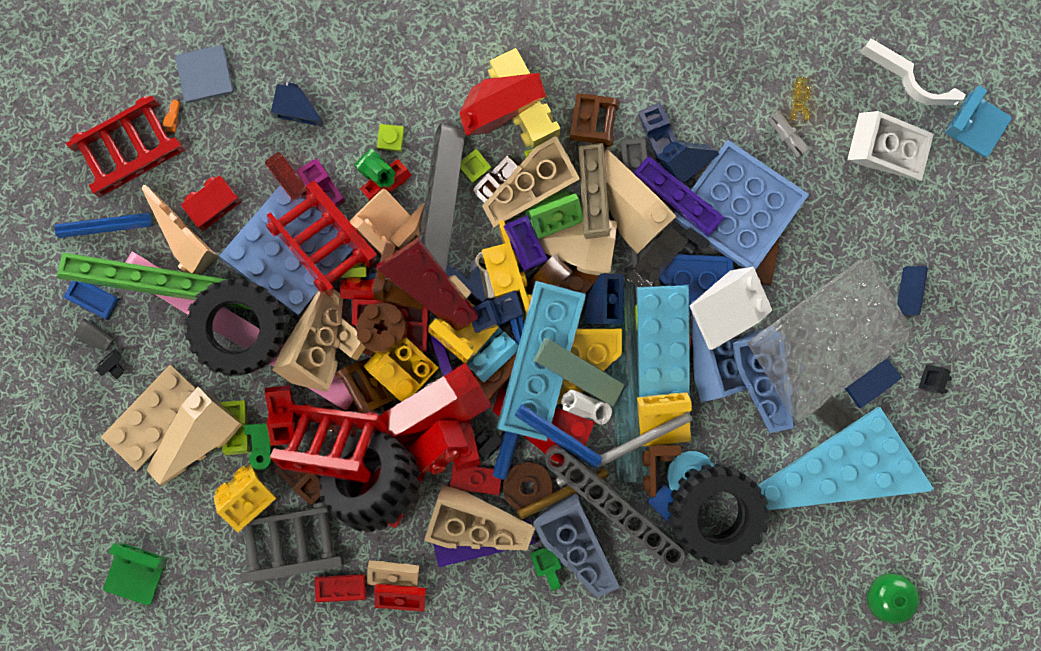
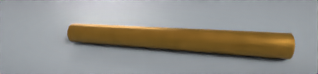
[517,468,609,520]

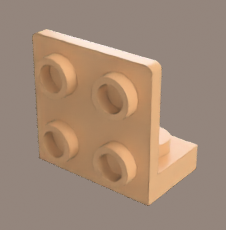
[349,188,410,256]

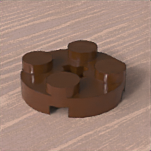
[356,303,408,354]
[503,462,553,510]

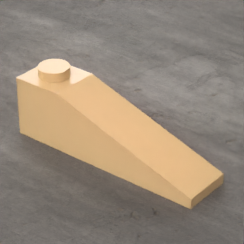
[482,136,581,228]
[605,149,676,254]
[539,220,617,275]
[272,289,343,392]
[146,387,242,486]
[424,484,535,550]

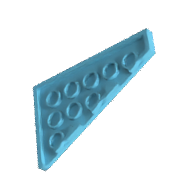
[758,407,934,510]

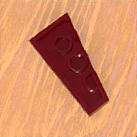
[376,238,478,332]

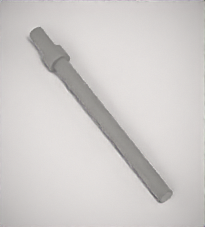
[556,412,692,487]

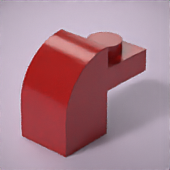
[264,385,298,446]

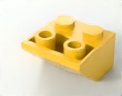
[364,338,438,402]

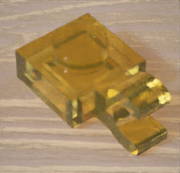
[789,77,810,123]

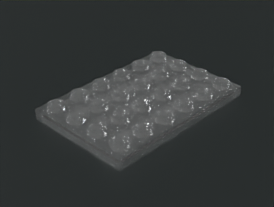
[747,255,915,423]

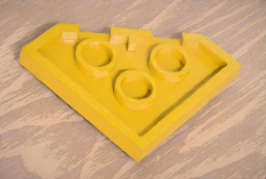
[557,328,622,404]

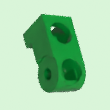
[244,424,274,470]

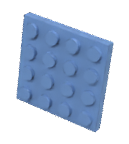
[674,140,809,270]
[219,183,354,317]

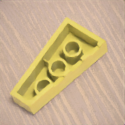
[488,48,560,149]

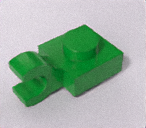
[529,547,562,591]

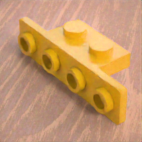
[482,220,531,318]

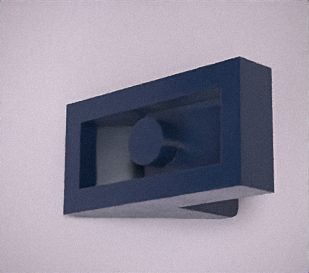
[446,265,486,306]

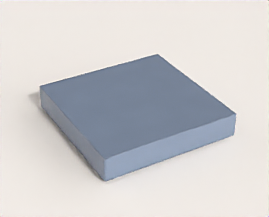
[175,45,234,104]

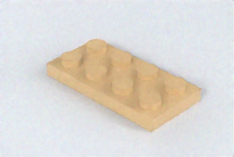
[101,365,196,471]

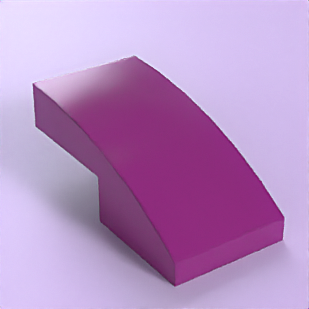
[296,158,346,207]

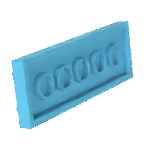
[497,281,586,441]
[637,285,690,432]

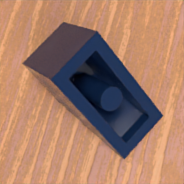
[271,82,323,127]
[657,141,719,183]
[585,273,624,324]

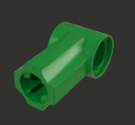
[353,148,396,188]

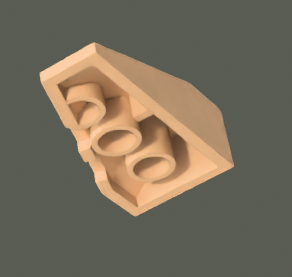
[142,185,218,275]

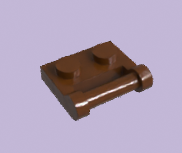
[570,93,620,147]
[335,358,393,414]

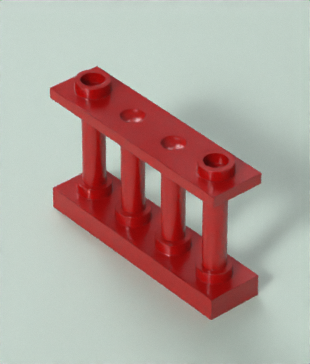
[65,95,185,198]
[266,180,377,297]
[270,404,388,483]

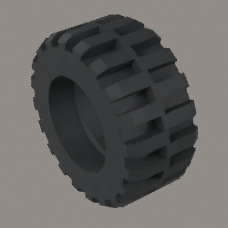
[184,279,286,376]
[319,430,420,532]
[667,464,770,566]

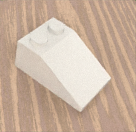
[848,111,934,181]
[690,267,772,350]

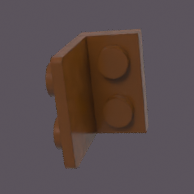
[372,243,424,310]
[642,445,681,497]

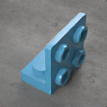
[945,85,1012,158]

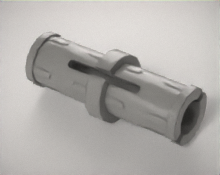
[767,110,809,158]

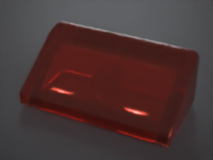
[265,152,307,200]

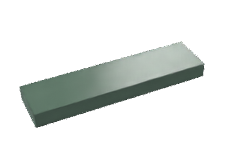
[533,338,625,407]

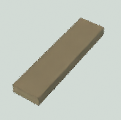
[579,143,610,239]

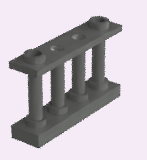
[240,503,345,584]

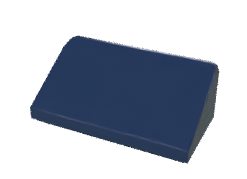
[896,266,928,317]

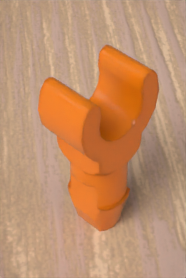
[163,100,180,133]

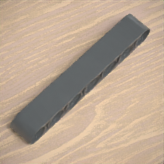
[420,123,465,272]
[546,444,685,568]

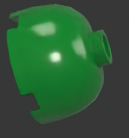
[867,573,920,624]

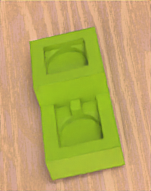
[221,400,249,455]

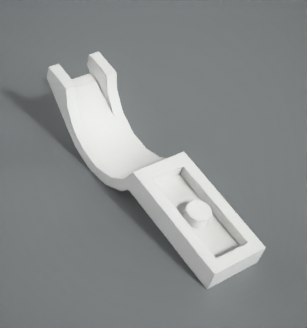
[861,39,966,106]

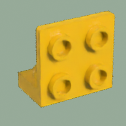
[428,299,498,364]
[637,392,692,446]
[213,464,276,533]

